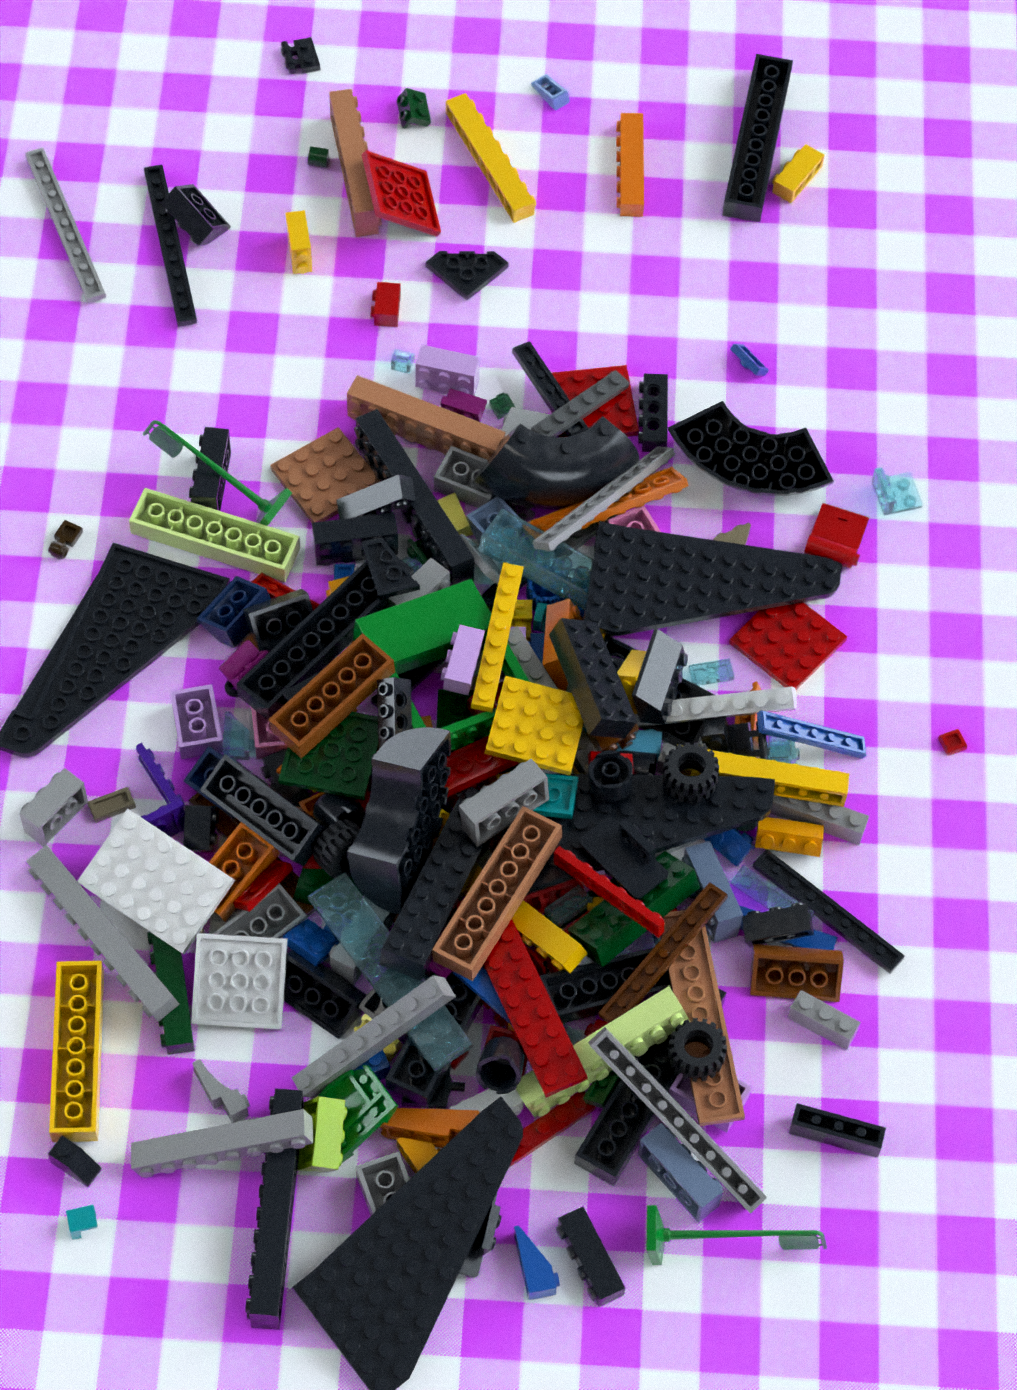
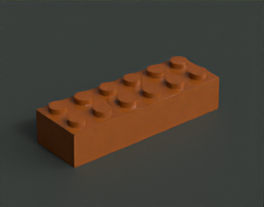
[268,633,395,759]

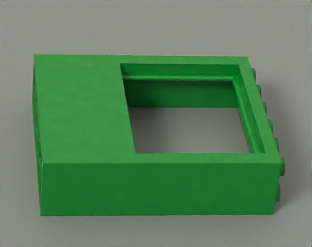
[353,579,530,753]

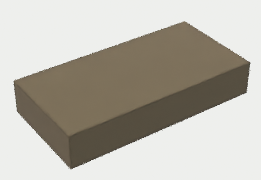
[87,787,136,823]

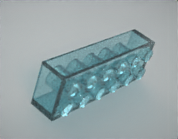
[478,508,592,610]

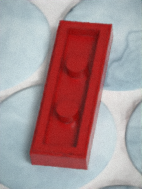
[233,860,293,912]

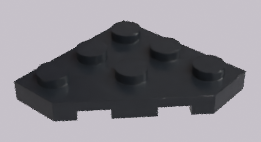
[425,251,509,301]

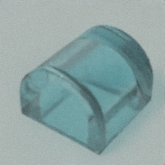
[391,349,415,374]

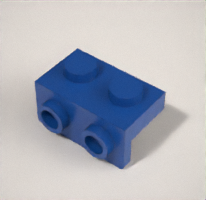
[703,829,755,866]

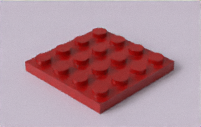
[361,150,441,237]
[552,365,639,437]
[729,602,848,690]

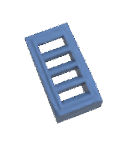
[531,74,570,110]

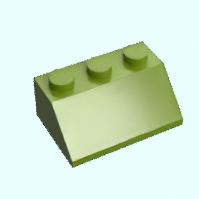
[297,1096,347,1172]

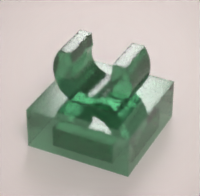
[489,392,516,420]

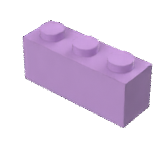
[440,625,485,695]

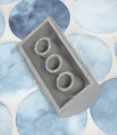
[212,884,307,938]

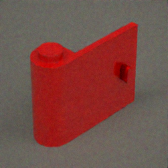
[804,503,870,569]

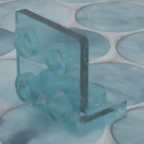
[872,467,923,516]

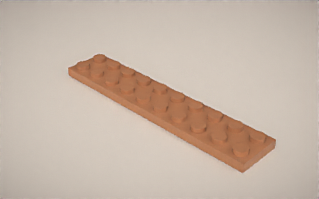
[661,910,745,1126]

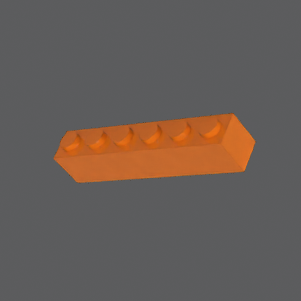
[616,113,644,217]

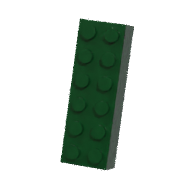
[567,851,700,967]

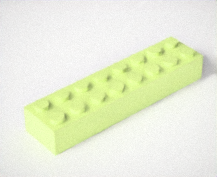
[129,488,300,582]
[516,986,690,1118]

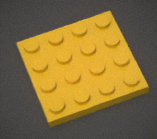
[485,676,584,776]

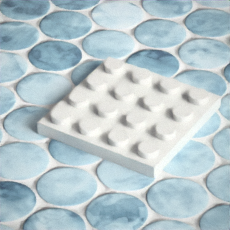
[191,933,288,1029]

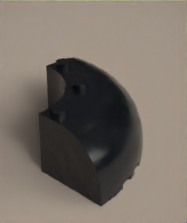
[668,401,834,496]
[471,416,639,510]
[347,727,451,914]

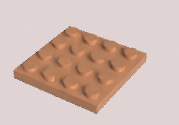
[270,427,381,523]

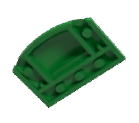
[318,1065,398,1163]

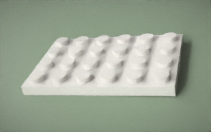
[77,808,235,955]

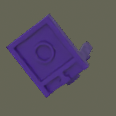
[136,742,185,837]

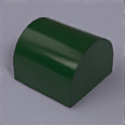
[307,146,330,168]

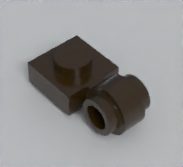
[48,519,83,559]

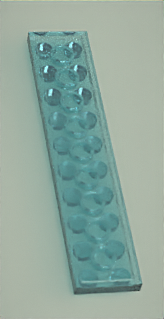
[308,873,473,1072]

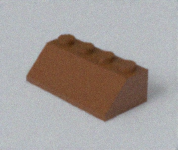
[750,944,844,1002]

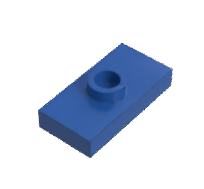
[730,344,769,376]

